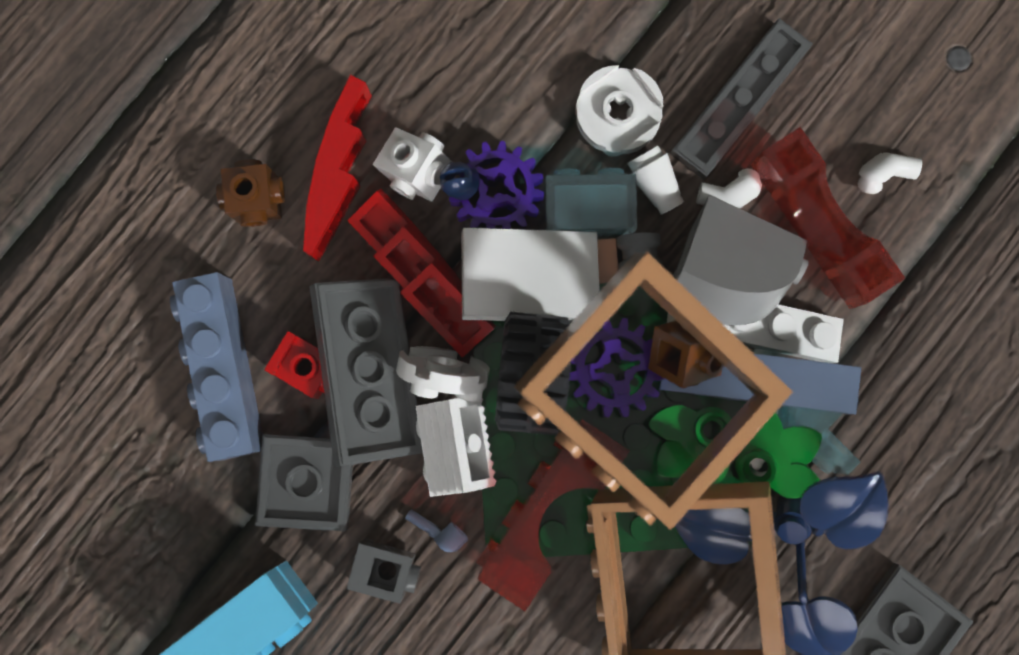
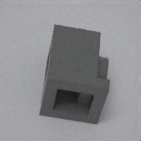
[346,538,421,604]

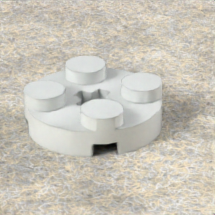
[575,65,663,157]
[396,346,490,401]

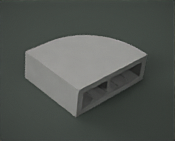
[673,195,809,325]

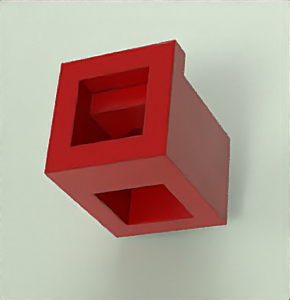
[264,331,324,399]

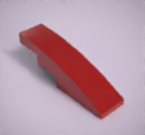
[303,74,372,262]
[347,188,496,358]

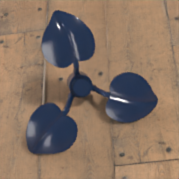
[675,471,888,655]

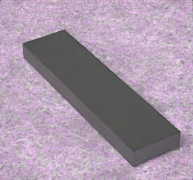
[670,18,813,180]

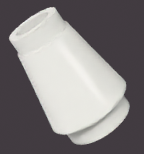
[627,146,684,215]

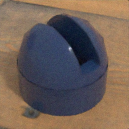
[439,162,480,200]

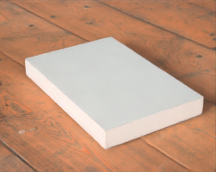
[461,228,600,322]

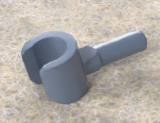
[405,509,468,552]

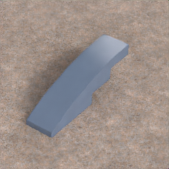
[659,354,861,415]

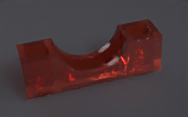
[750,127,905,309]
[475,419,630,611]

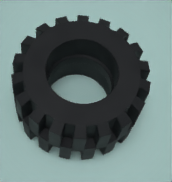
[495,311,571,435]

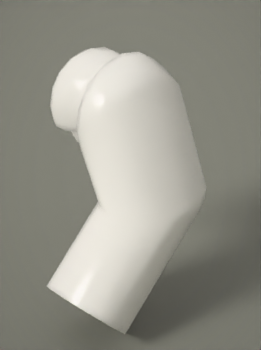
[858,152,922,194]
[696,168,762,209]

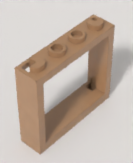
[514,252,793,530]
[586,482,786,655]

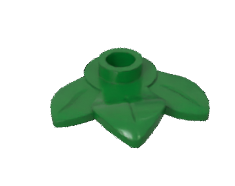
[648,405,732,484]
[735,412,822,499]

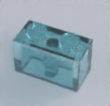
[544,168,637,236]

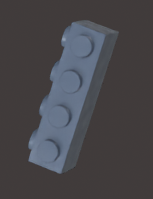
[170,272,263,462]

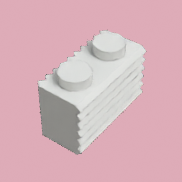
[416,398,496,497]

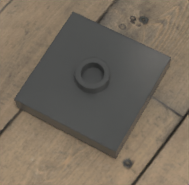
[255,434,353,531]

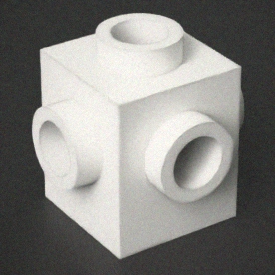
[373,127,452,202]

